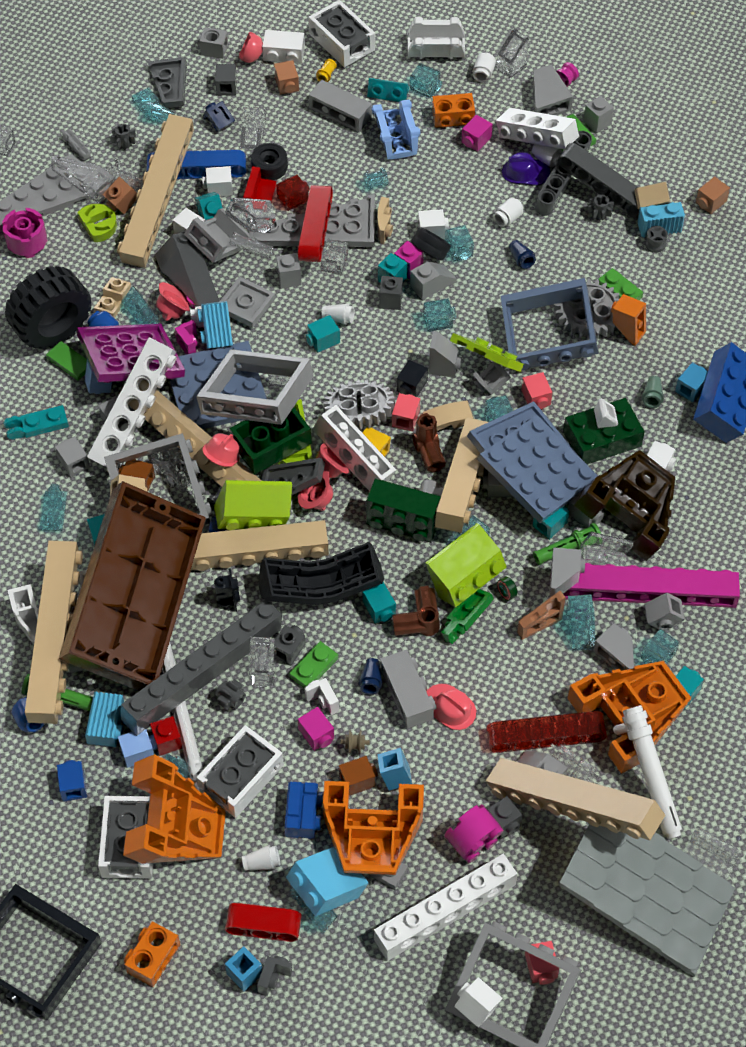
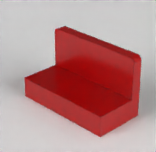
[243,166,277,214]

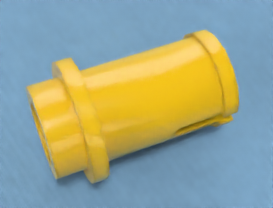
[316,59,337,82]

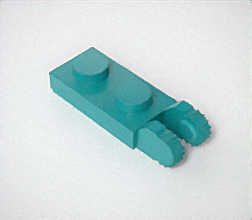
[3,405,69,440]

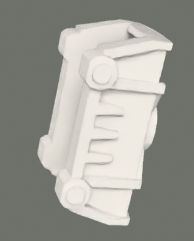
[408,17,465,59]

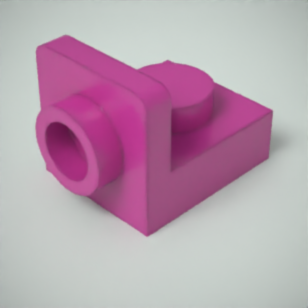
[175,320,197,355]

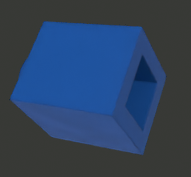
[57,760,87,802]

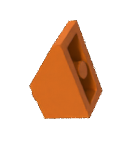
[611,294,646,346]

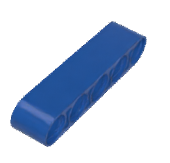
[146,150,246,179]

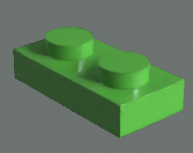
[598,268,643,300]
[289,641,338,688]

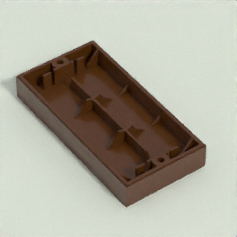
[59,481,206,691]

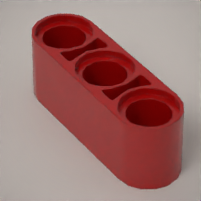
[225,903,302,942]

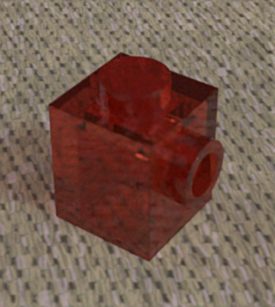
[276,175,310,211]

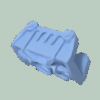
[371,99,420,159]

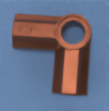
[412,413,446,473]
[393,586,440,636]

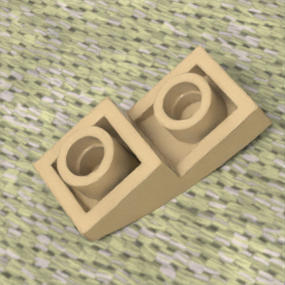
[377,197,393,244]
[94,277,131,318]
[423,401,474,431]

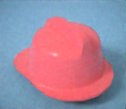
[156,282,190,321]
[202,433,241,467]
[315,443,349,478]
[298,463,333,511]
[426,684,476,730]

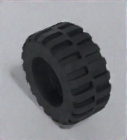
[5,266,91,349]

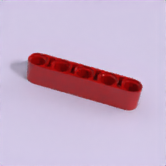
[298,185,333,262]

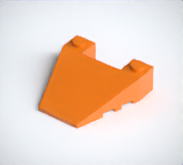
[567,661,691,774]
[123,754,226,864]
[323,781,424,875]

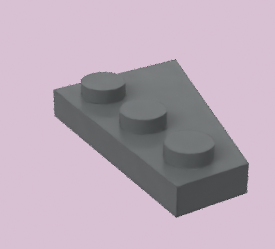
[147,57,187,108]
[262,458,325,495]

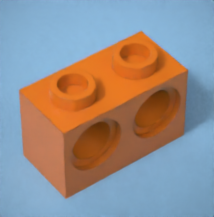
[432,93,475,128]
[124,921,180,988]

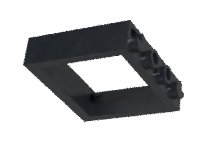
[0,883,102,1020]

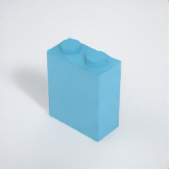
[286,847,369,917]

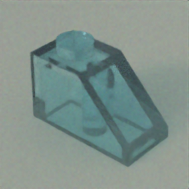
[566,595,595,651]

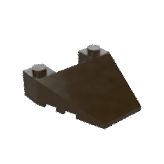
[573,450,675,561]

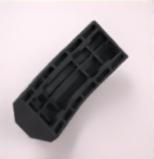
[258,542,384,605]

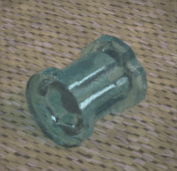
[363,168,389,190]

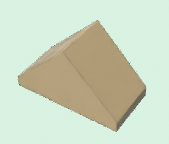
[634,182,671,209]

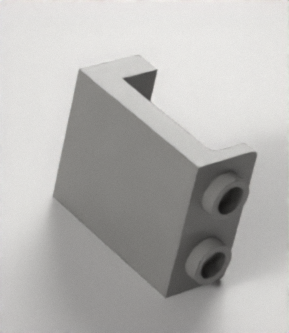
[184,208,250,263]

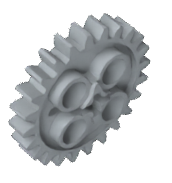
[554,278,619,340]
[323,379,395,429]

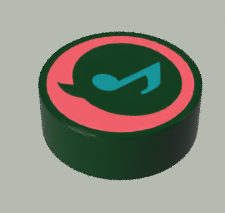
[497,576,518,601]

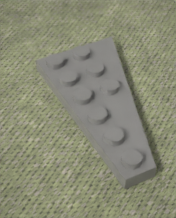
[0,153,110,231]
[249,194,375,247]

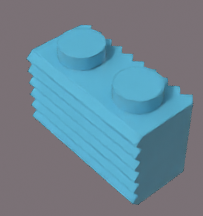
[637,202,685,238]
[198,301,233,348]
[85,691,124,747]

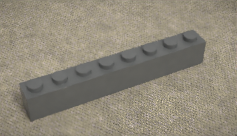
[121,600,282,736]

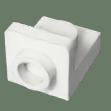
[304,678,339,715]

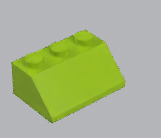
[214,480,292,530]
[425,523,507,607]

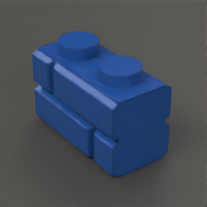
[285,782,323,839]

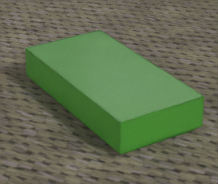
[46,341,87,381]

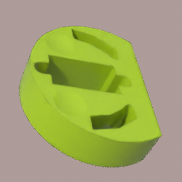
[77,204,117,242]

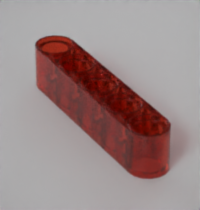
[486,711,607,753]

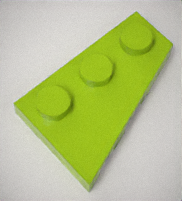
[450,333,524,372]

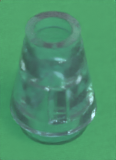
[144,101,175,122]

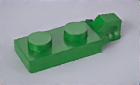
[441,589,494,644]

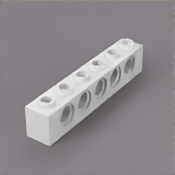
[87,337,177,468]
[374,853,518,961]

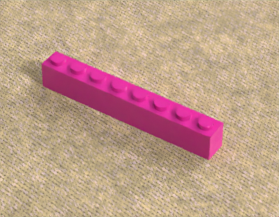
[550,563,740,608]

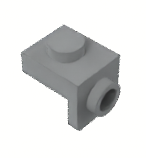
[472,362,511,395]

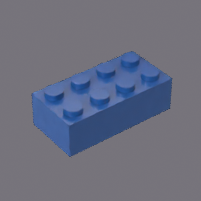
[693,342,746,443]

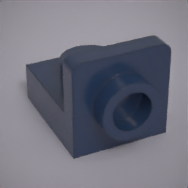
[202,101,235,133]

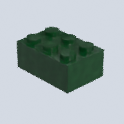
[563,398,645,465]
[229,407,312,475]
[366,478,441,543]

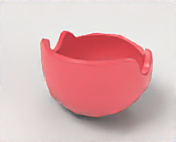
[239,32,263,63]

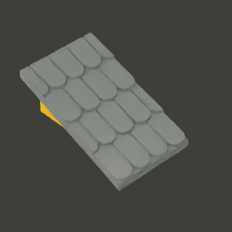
[559,824,735,977]

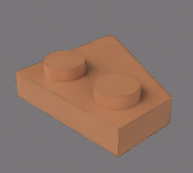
[517,591,566,640]

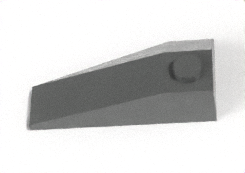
[155,231,220,307]

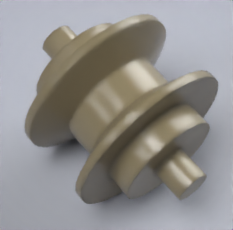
[340,730,370,754]

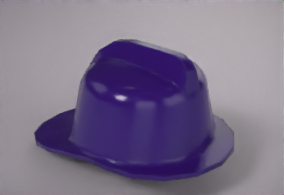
[502,152,551,185]

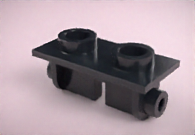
[214,568,240,612]

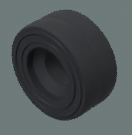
[251,143,288,180]
[411,227,451,261]

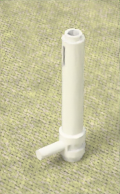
[613,705,682,839]

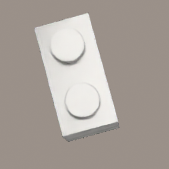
[262,30,305,64]

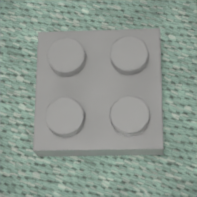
[220,277,276,328]

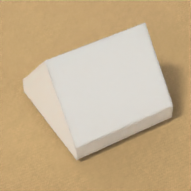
[594,398,618,428]

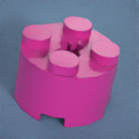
[2,208,48,258]
[444,804,504,863]

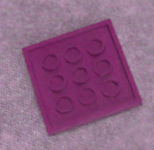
[77,324,185,383]

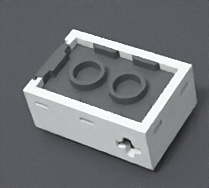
[308,0,375,68]
[196,725,284,818]
[98,796,153,879]

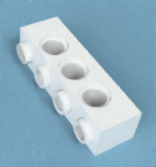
[496,108,579,149]
[312,405,396,491]

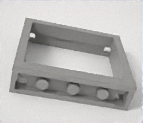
[197,349,314,425]
[104,433,213,525]
[445,921,582,1047]

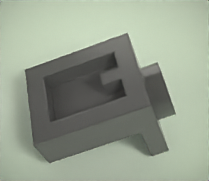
[257,956,292,996]

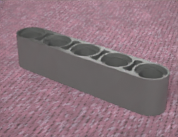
[535,131,592,216]
[557,143,640,218]

